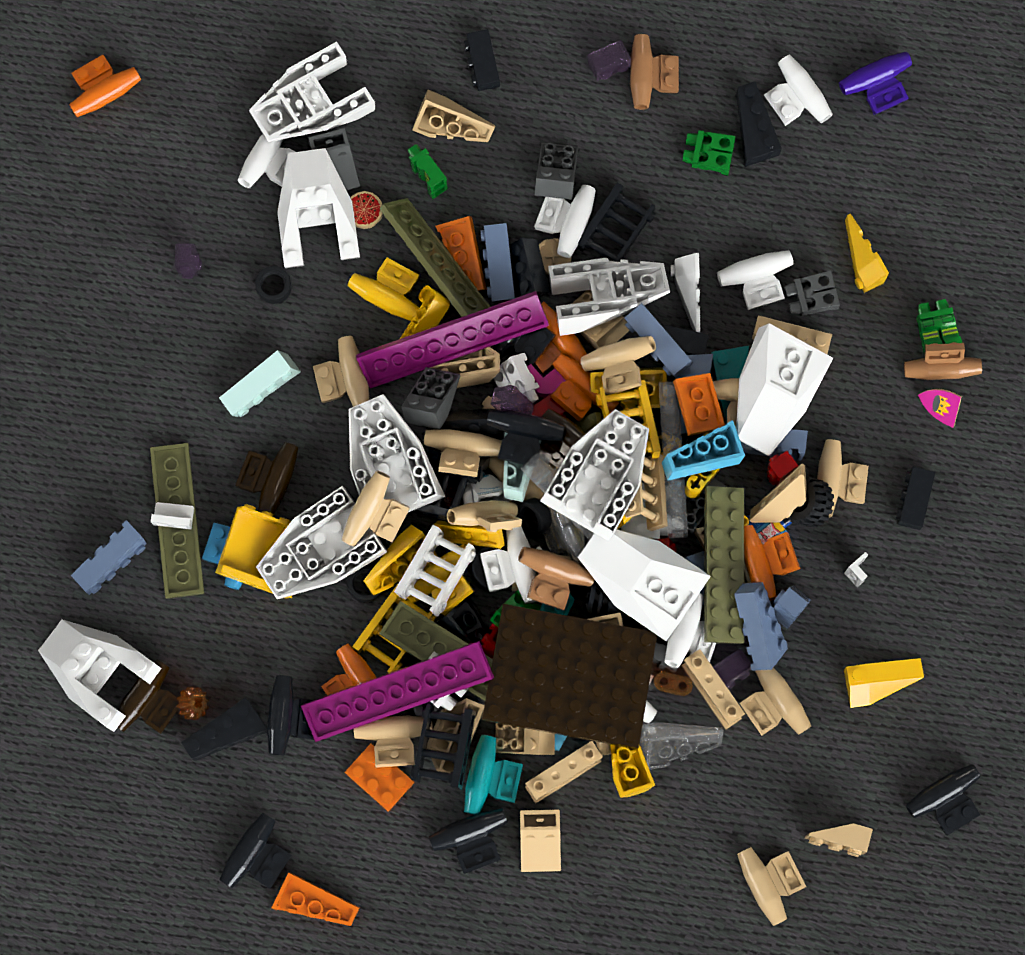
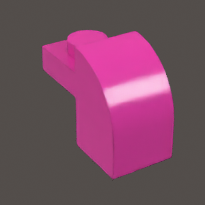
[527,364,566,398]

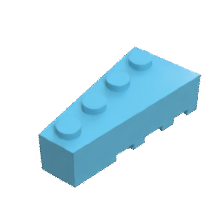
[662,420,745,481]

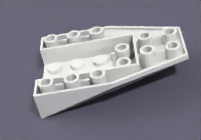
[736,323,833,455]
[349,394,445,512]
[540,409,649,541]
[256,486,387,599]
[578,529,711,641]

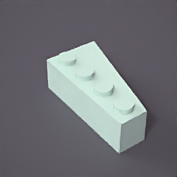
[219,350,301,417]
[503,432,542,502]

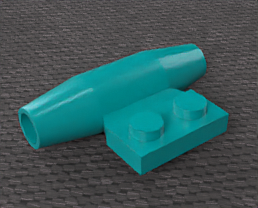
[464,735,523,814]

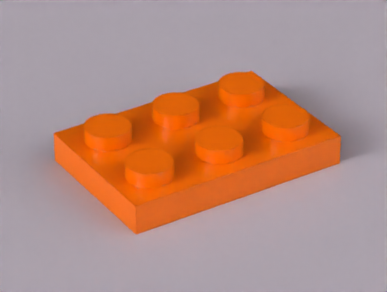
[673,373,725,436]
[344,743,415,812]

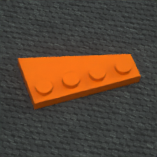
[436,216,487,292]
[271,872,360,926]

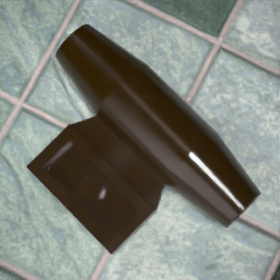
[539,409,587,472]
[235,442,298,515]
[117,659,184,734]

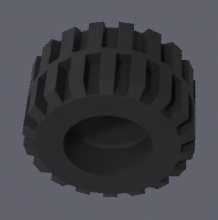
[787,477,834,527]

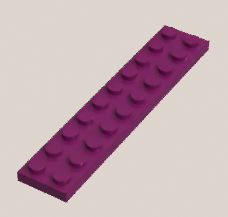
[356,291,549,388]
[301,641,494,742]

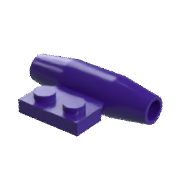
[839,52,912,115]

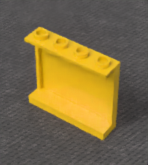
[215,504,292,599]

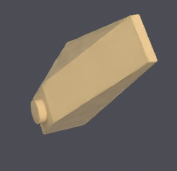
[412,90,495,142]

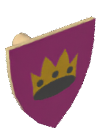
[918,389,962,428]

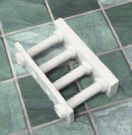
[394,525,476,617]

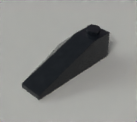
[435,596,490,646]

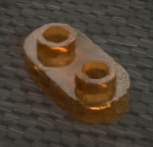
[654,671,693,696]

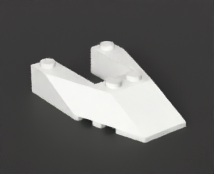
[249,42,375,142]
[277,148,360,268]
[548,258,670,336]
[38,620,162,732]

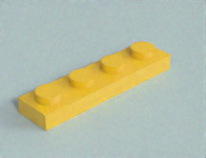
[434,521,505,549]

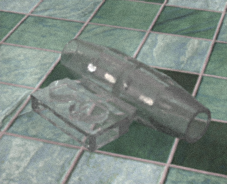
[543,507,586,564]

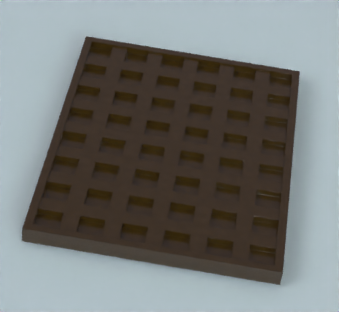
[482,604,657,749]

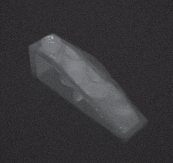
[640,722,723,769]

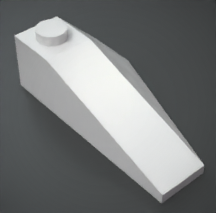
[670,253,700,333]

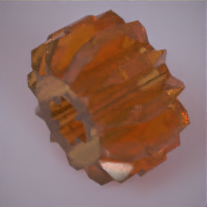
[176,686,210,720]

